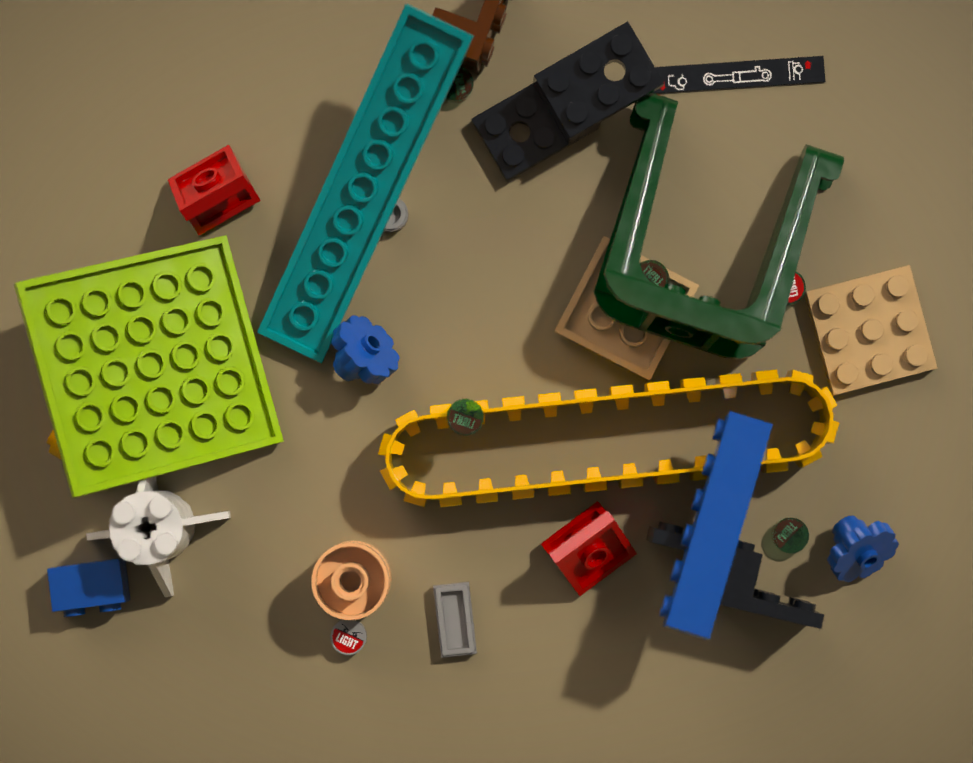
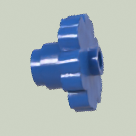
[331,315,399,384]
[827,516,899,582]

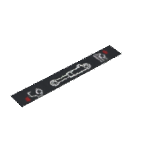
[652,56,825,94]

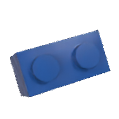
[47,558,131,617]

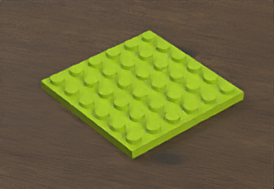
[14,235,284,498]

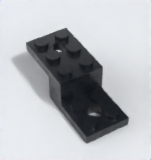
[471,21,665,182]
[646,521,824,629]

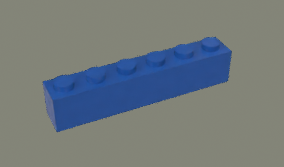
[659,411,773,640]

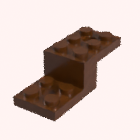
[432,0,512,74]

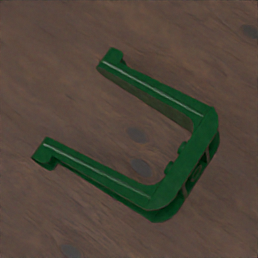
[593,93,844,360]

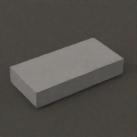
[433,581,477,658]

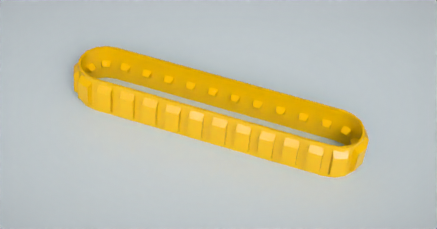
[378,369,839,507]

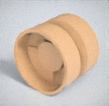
[311,540,391,620]

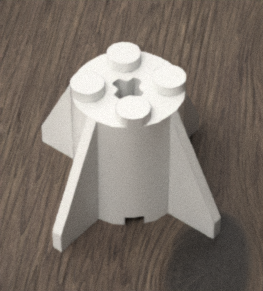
[86,476,231,597]

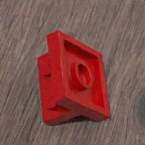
[167,145,261,235]
[541,501,637,596]

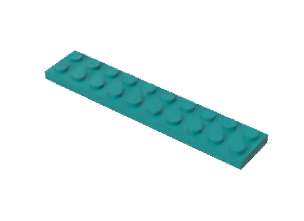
[257,3,474,364]

